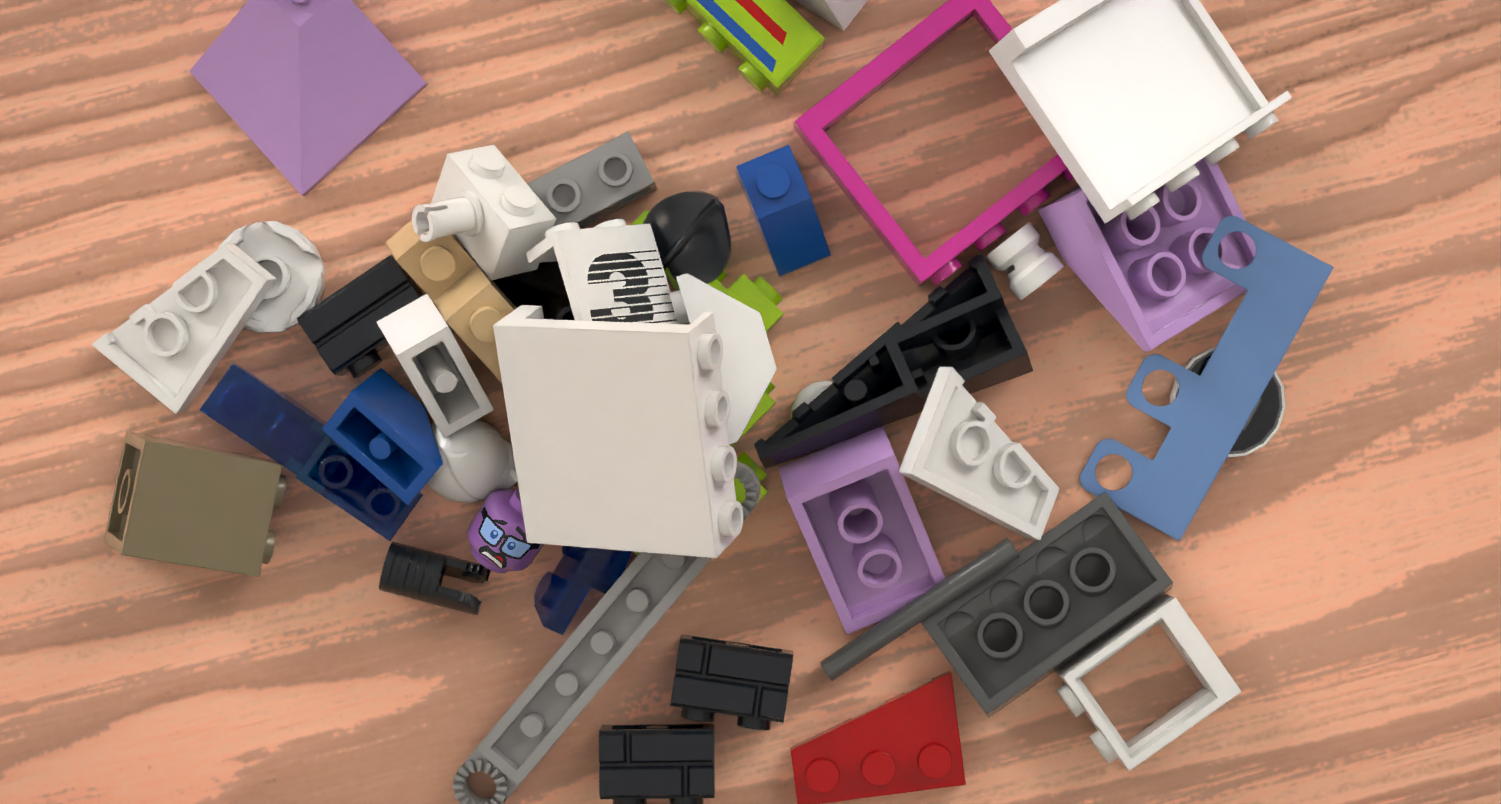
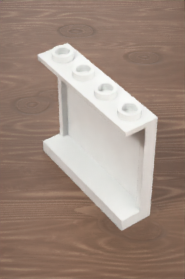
[989,0,1292,223]
[493,305,743,558]

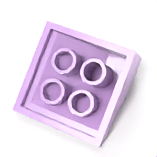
[189,0,428,196]
[1038,157,1256,352]

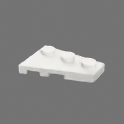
[91,244,277,414]
[899,367,1060,540]

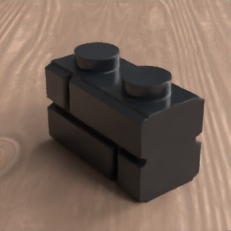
[297,255,423,379]
[670,634,793,730]
[599,724,715,804]

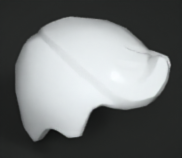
[427,419,518,503]

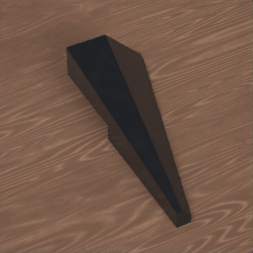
[754,253,1033,469]

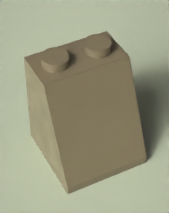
[104,431,286,577]

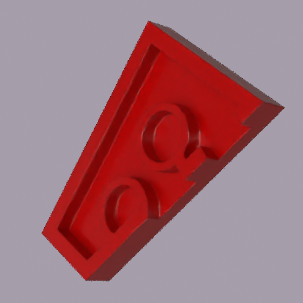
[790,670,966,804]

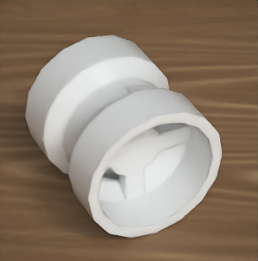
[985,222,1064,301]

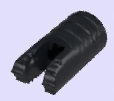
[379,541,491,615]

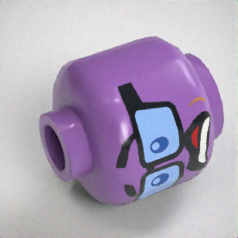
[467,488,544,573]

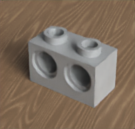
[527,132,657,229]

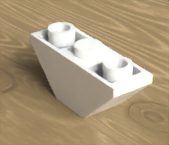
[669,273,777,444]

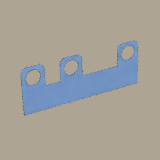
[1080,216,1334,541]

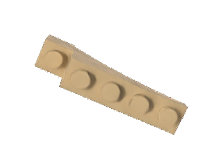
[386,220,517,383]

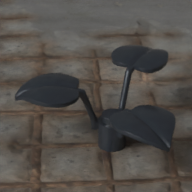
[493,190,731,320]

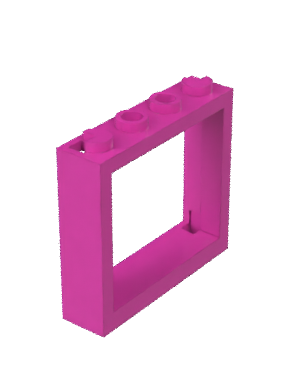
[794,0,1074,286]

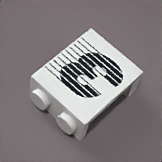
[526,219,680,324]

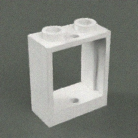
[1056,594,1242,771]

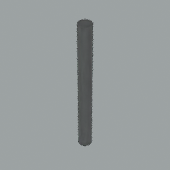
[820,537,1020,681]

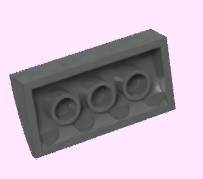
[921,492,1173,718]

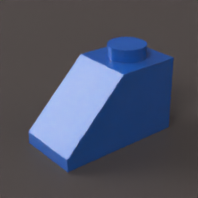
[736,145,831,277]
[322,368,443,505]

